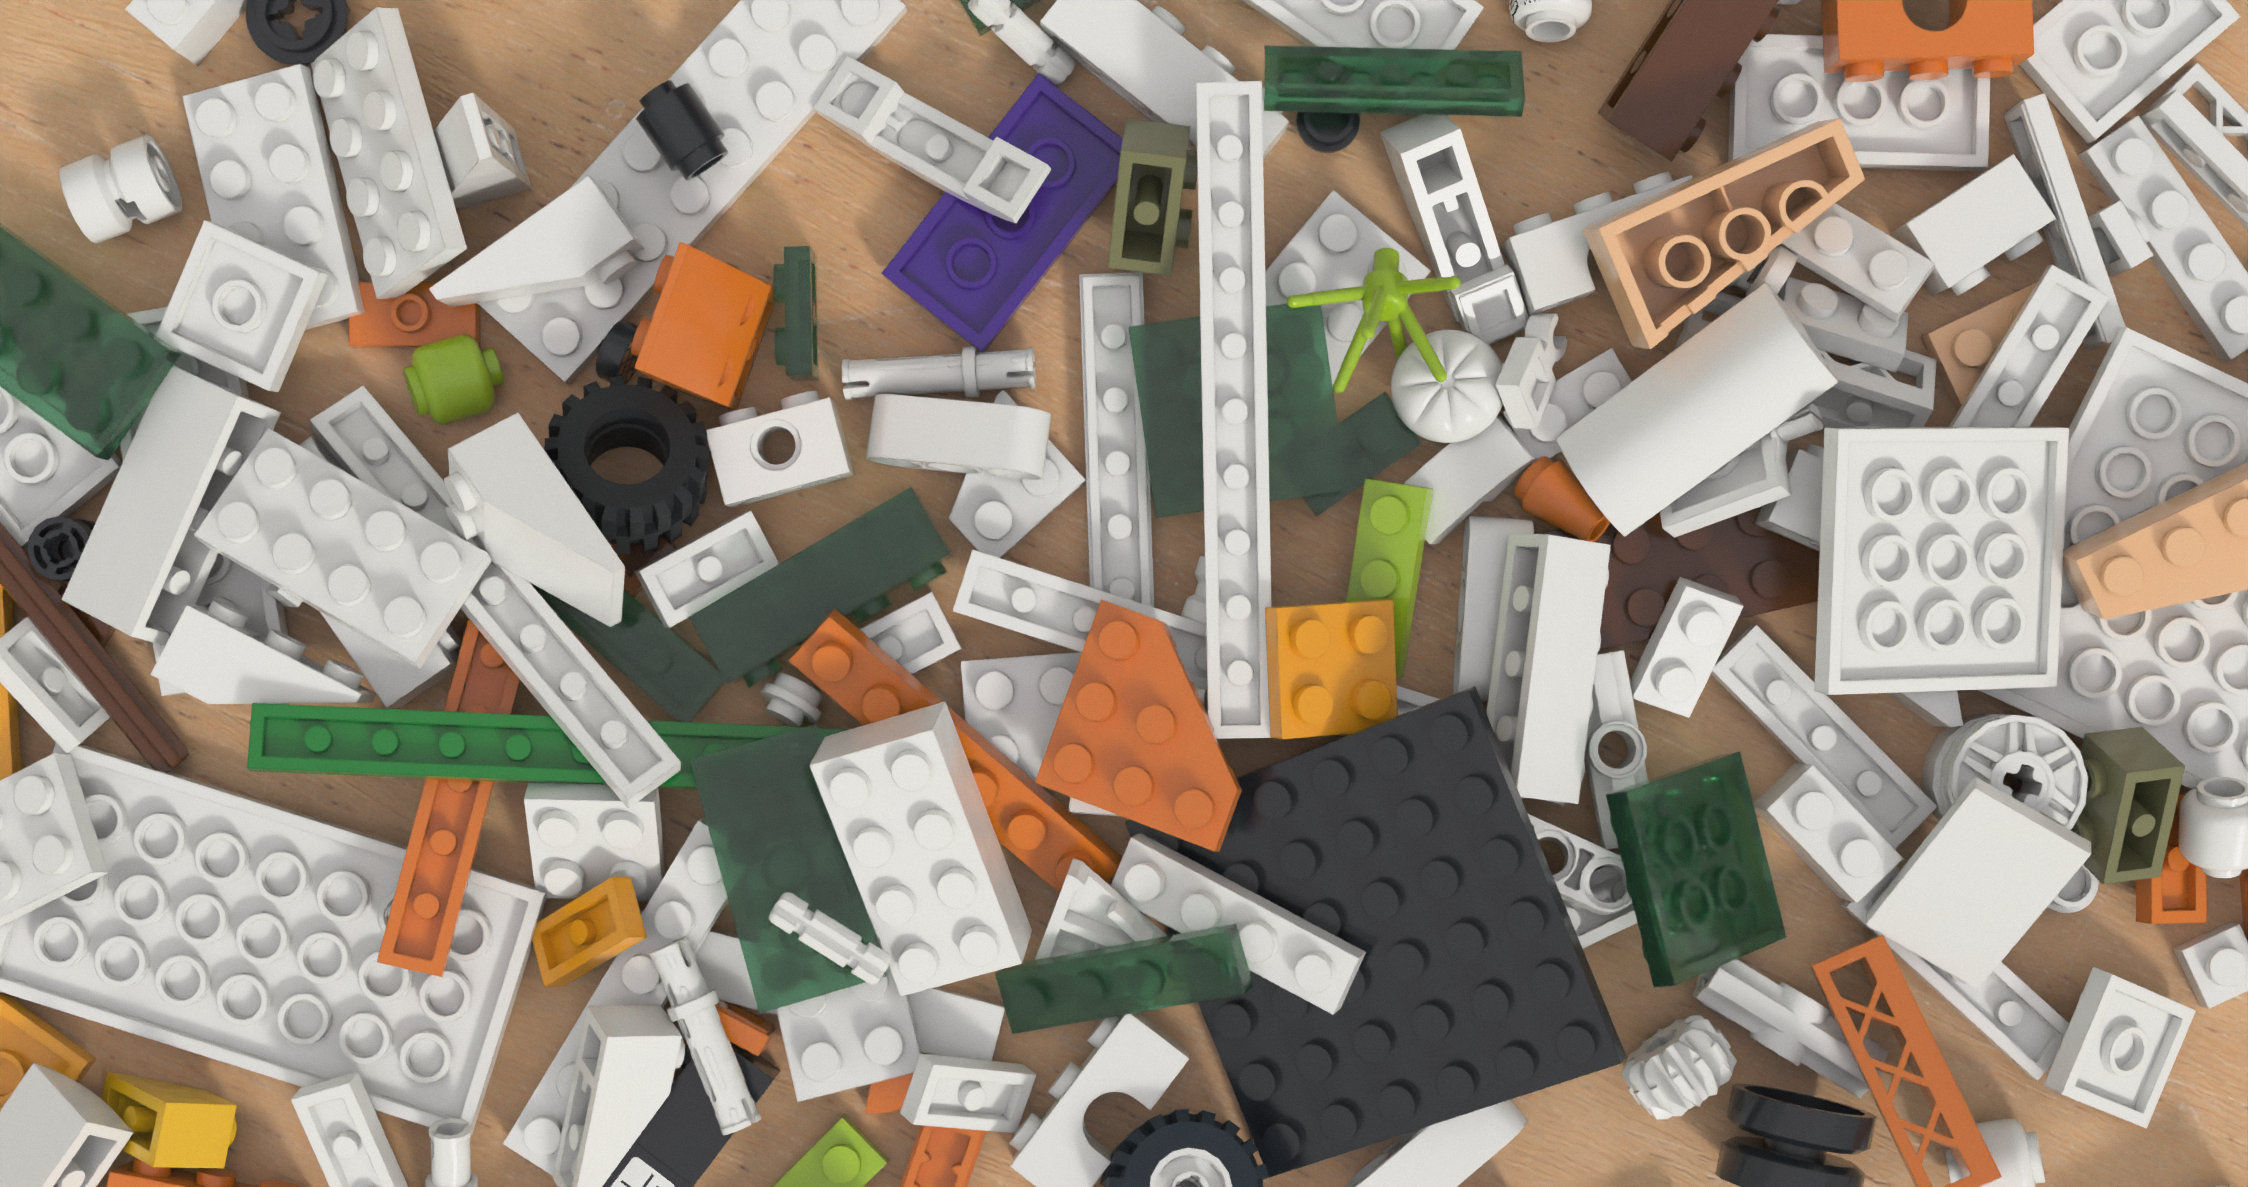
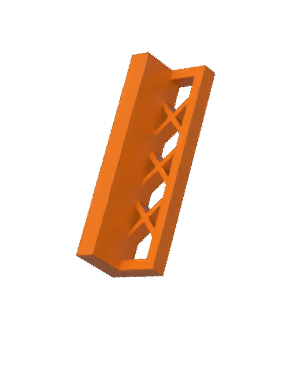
[1811,935,2002,1187]

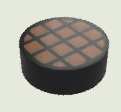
[596,320,638,384]

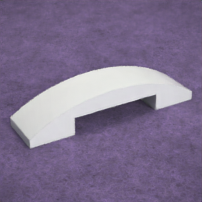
[813,56,1051,223]

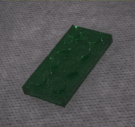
[0,223,181,460]
[689,724,886,1013]

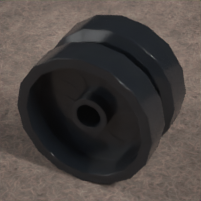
[1715,1083,1876,1187]

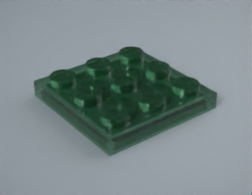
[1129,303,1347,518]
[1606,752,1787,988]

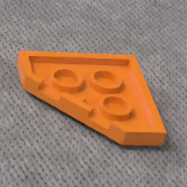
[1035,599,1242,852]

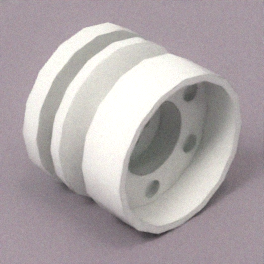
[1922,713,2088,830]

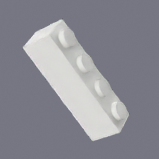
[1040,0,1289,160]
[1486,533,1611,804]

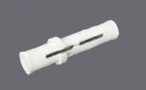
[842,346,1036,400]
[649,937,762,1135]

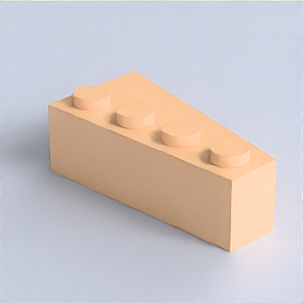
[1582,118,1865,349]
[2063,462,2248,619]

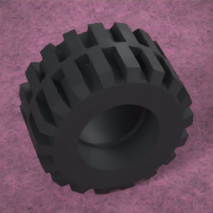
[544,376,709,555]

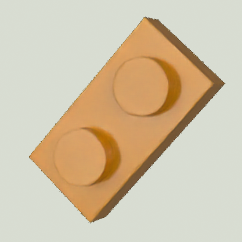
[532,877,647,987]

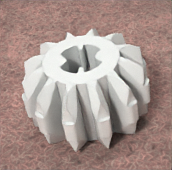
[1621,1015,1737,1120]

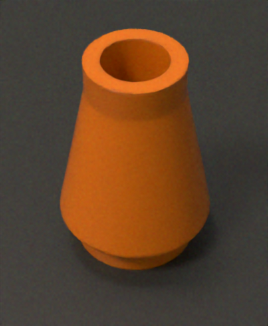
[1514,456,1610,542]

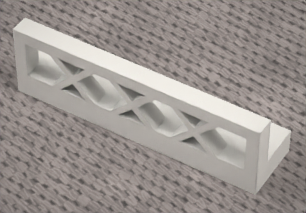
[2140,63,2248,230]
[1673,291,1937,428]

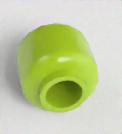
[403,334,504,425]

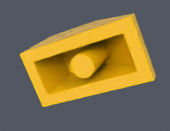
[101,1072,237,1168]

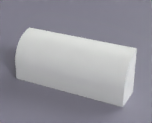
[1556,282,1838,537]
[61,363,281,645]
[0,1063,134,1187]

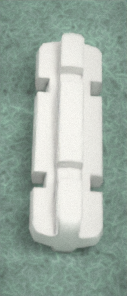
[968,0,1076,86]
[769,892,891,985]

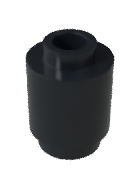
[636,80,728,181]

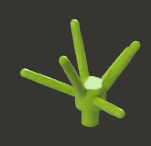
[1287,248,1461,393]

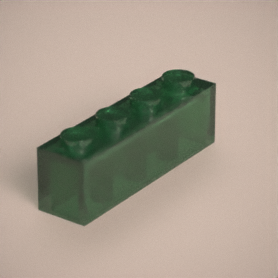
[688,487,954,688]

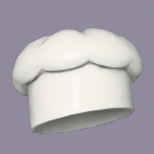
[1390,329,1503,443]

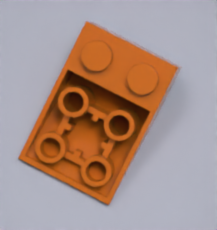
[631,242,779,411]

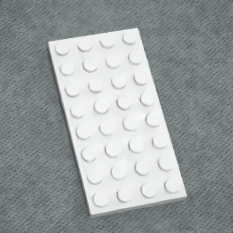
[0,743,547,1135]

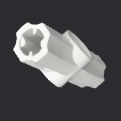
[1584,650,1659,849]
[1692,950,1889,1099]

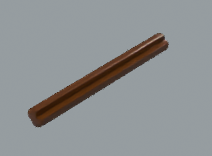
[0,522,189,773]

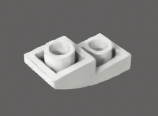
[1404,415,1537,544]

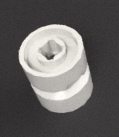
[59,134,183,244]

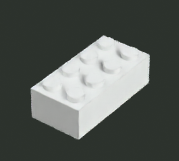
[809,702,1032,997]

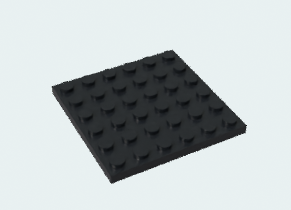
[1125,686,1626,1178]

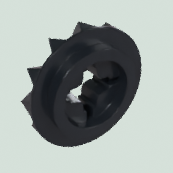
[246,0,351,67]

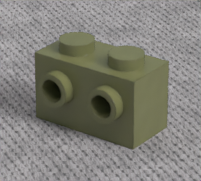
[1107,118,1198,276]
[2071,727,2185,884]

